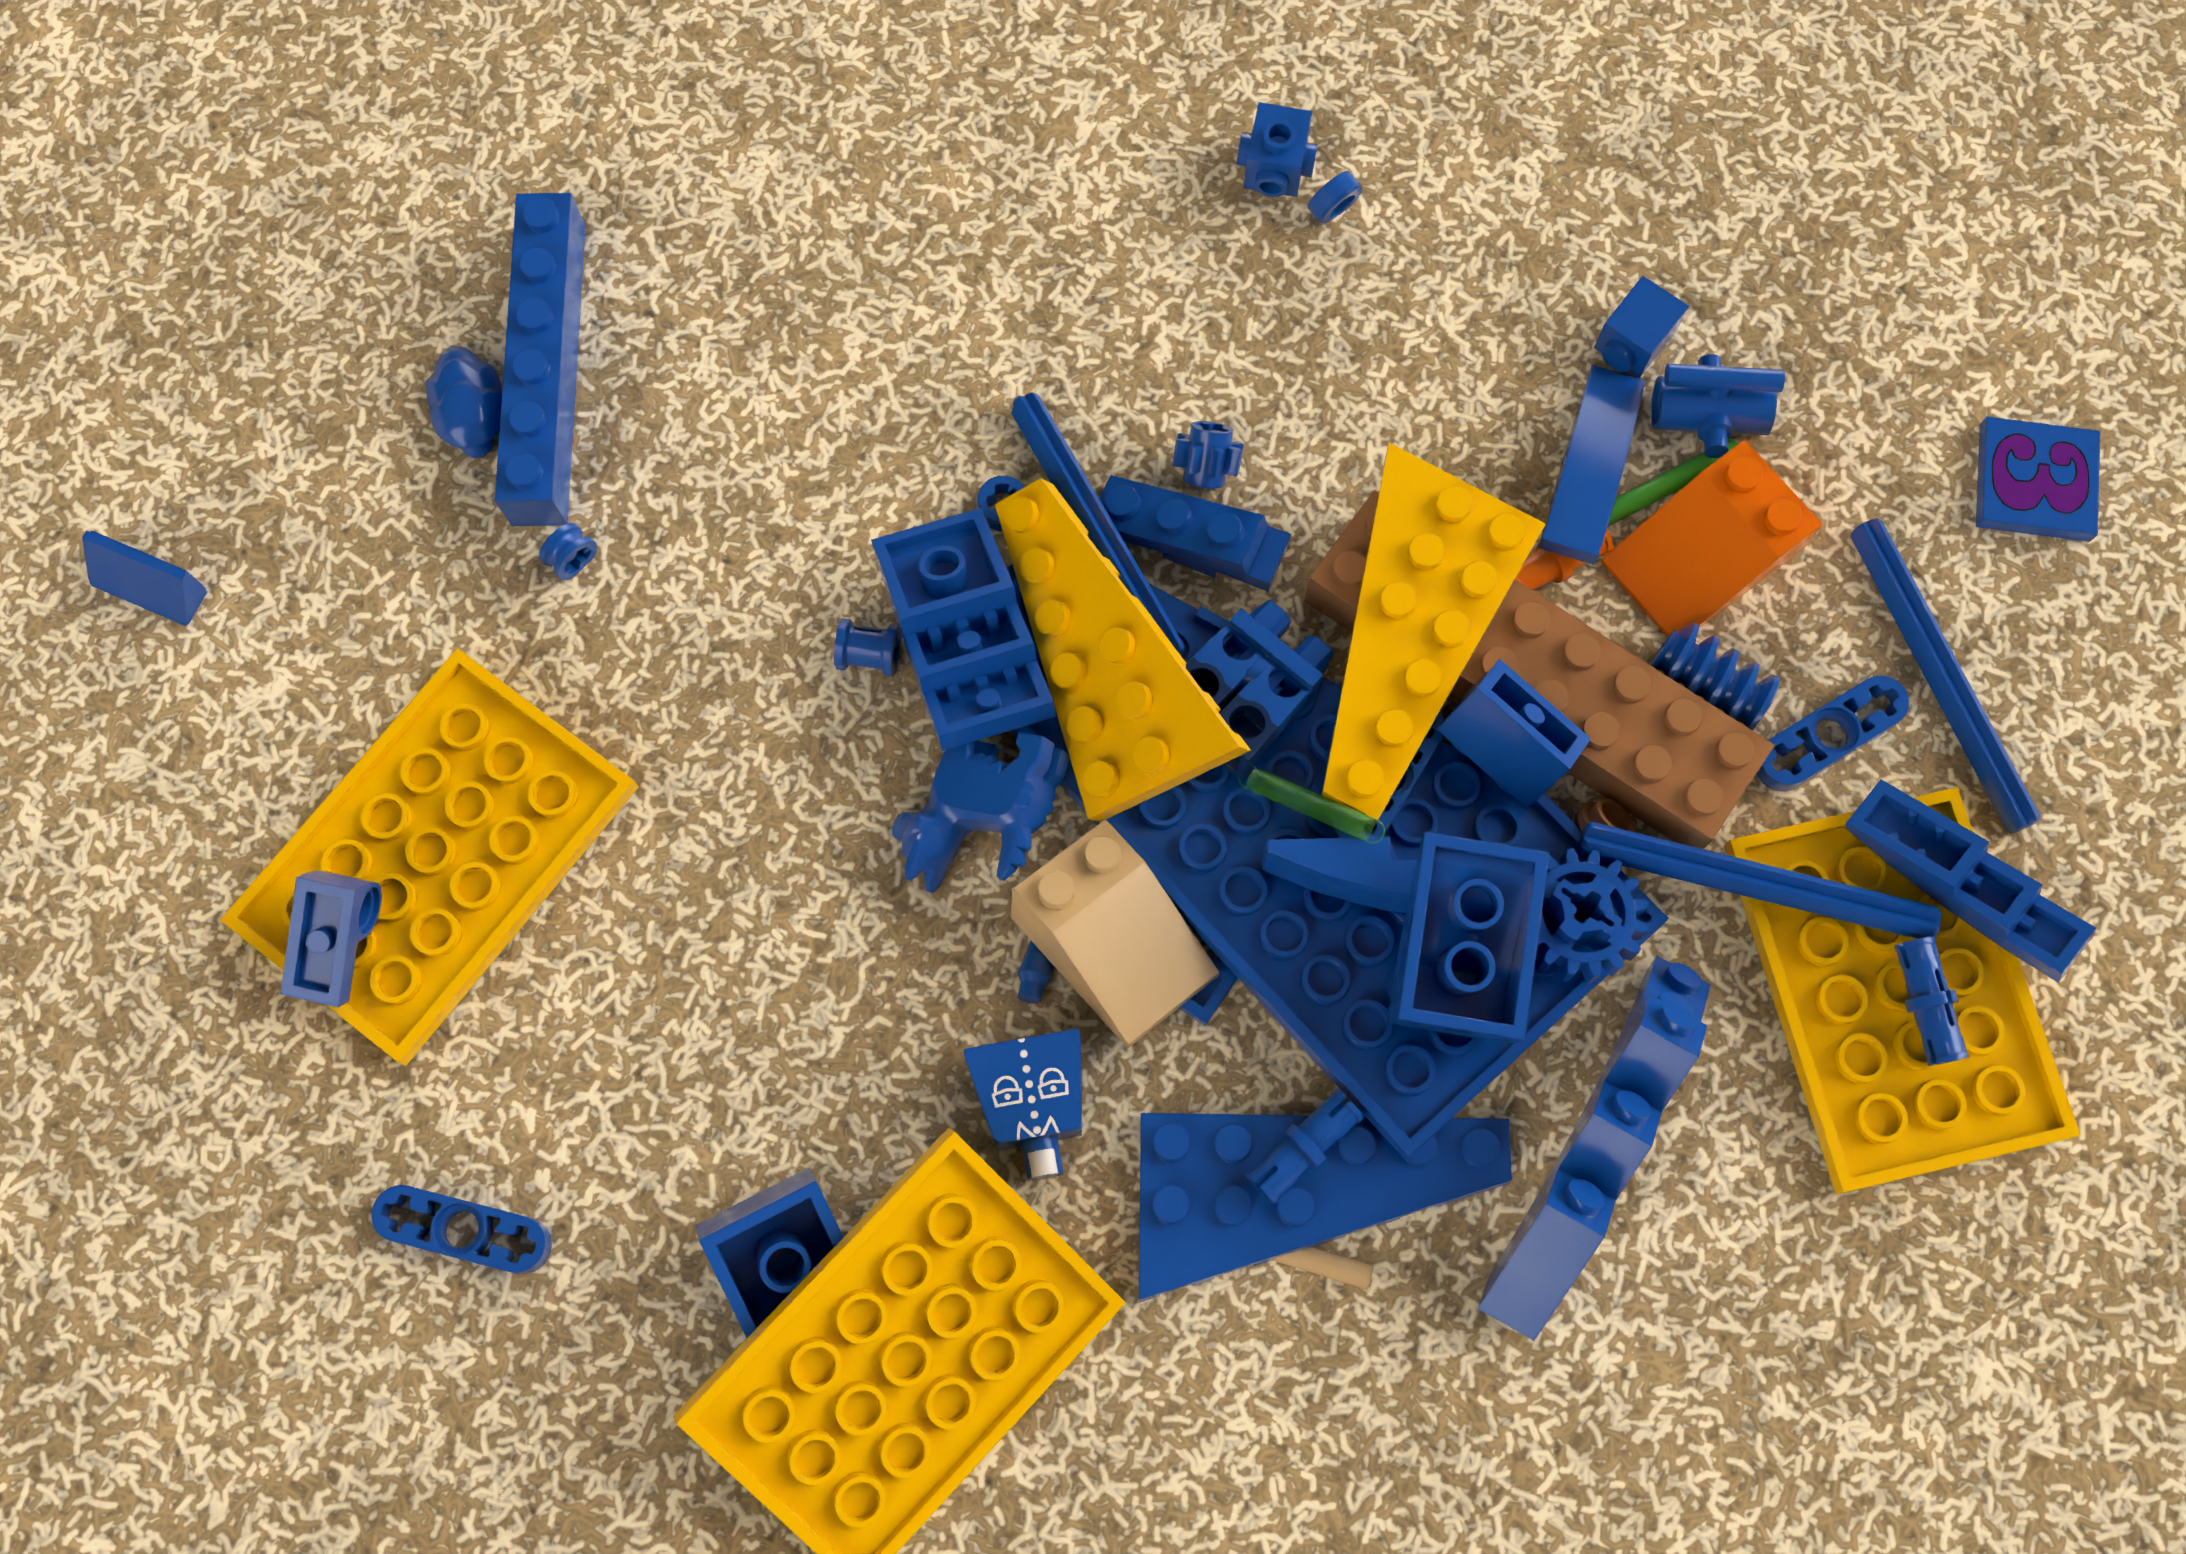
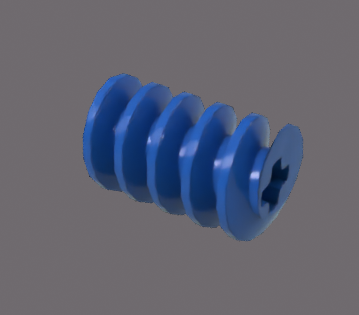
[1649,622,1780,730]

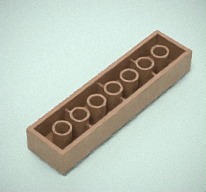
[1304,490,1775,849]

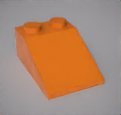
[1600,440,1823,638]

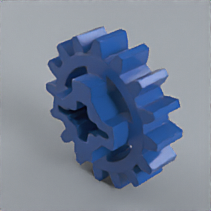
[1537,848,1650,984]

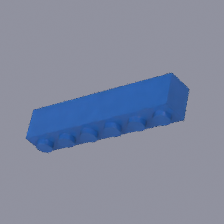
[495,193,586,526]

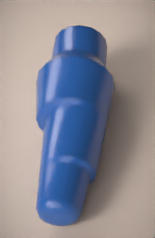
[1017,940,1052,1004]

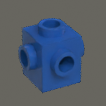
[1236,102,1318,197]

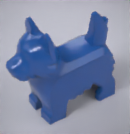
[892,733,1070,893]

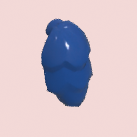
[425,346,502,458]

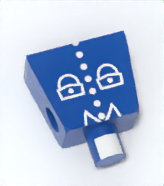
[964,1028,1082,1181]

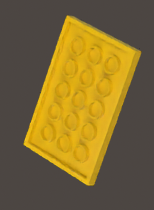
[220,648,639,1066]
[1724,787,2081,1195]
[673,1128,1126,1554]

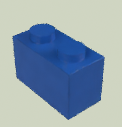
[1437,659,1591,808]

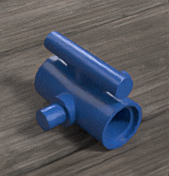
[1651,354,1785,458]

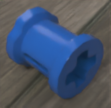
[834,618,901,677]

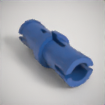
[1894,937,1969,1066]
[1246,1089,1364,1205]

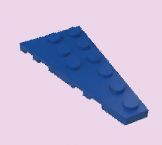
[1139,1113,1512,1303]

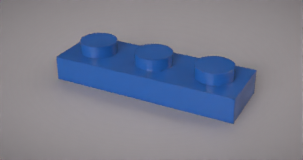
[1099,475,1269,576]

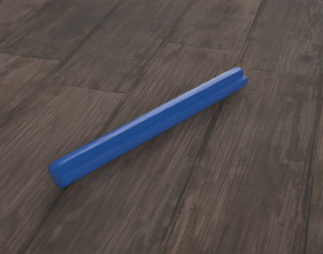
[1011,392,1185,657]
[1851,518,2040,833]
[1579,822,1942,939]

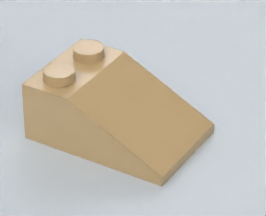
[1010,819,1219,1049]

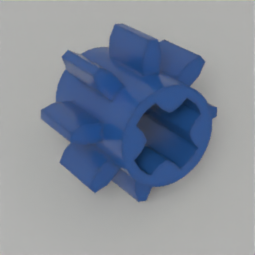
[1172,421,1244,488]

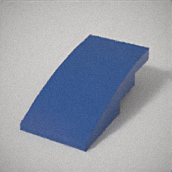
[871,508,1056,751]

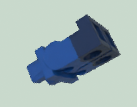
[1186,600,1334,782]

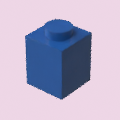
[1594,275,1689,378]

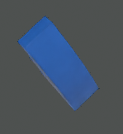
[1538,365,1645,565]
[1845,779,2096,983]
[1261,837,1417,914]

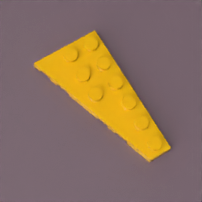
[1322,442,1545,827]
[995,478,1251,822]

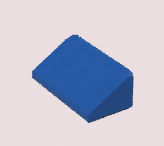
[82,530,207,626]

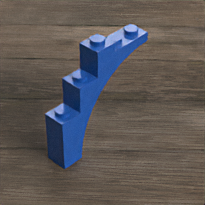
[1478,955,1711,1341]

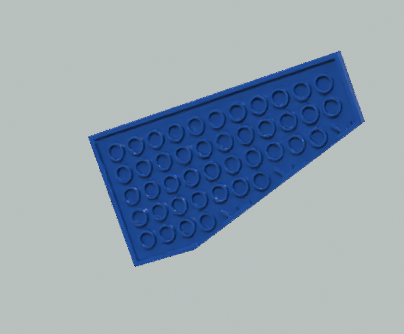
[1007,564,1669,1160]

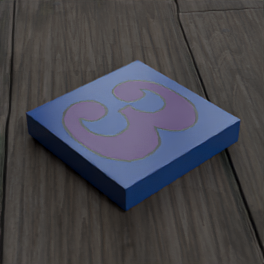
[1976,416,2100,542]

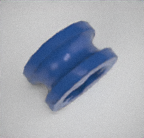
[978,476,1024,532]
[539,523,597,580]

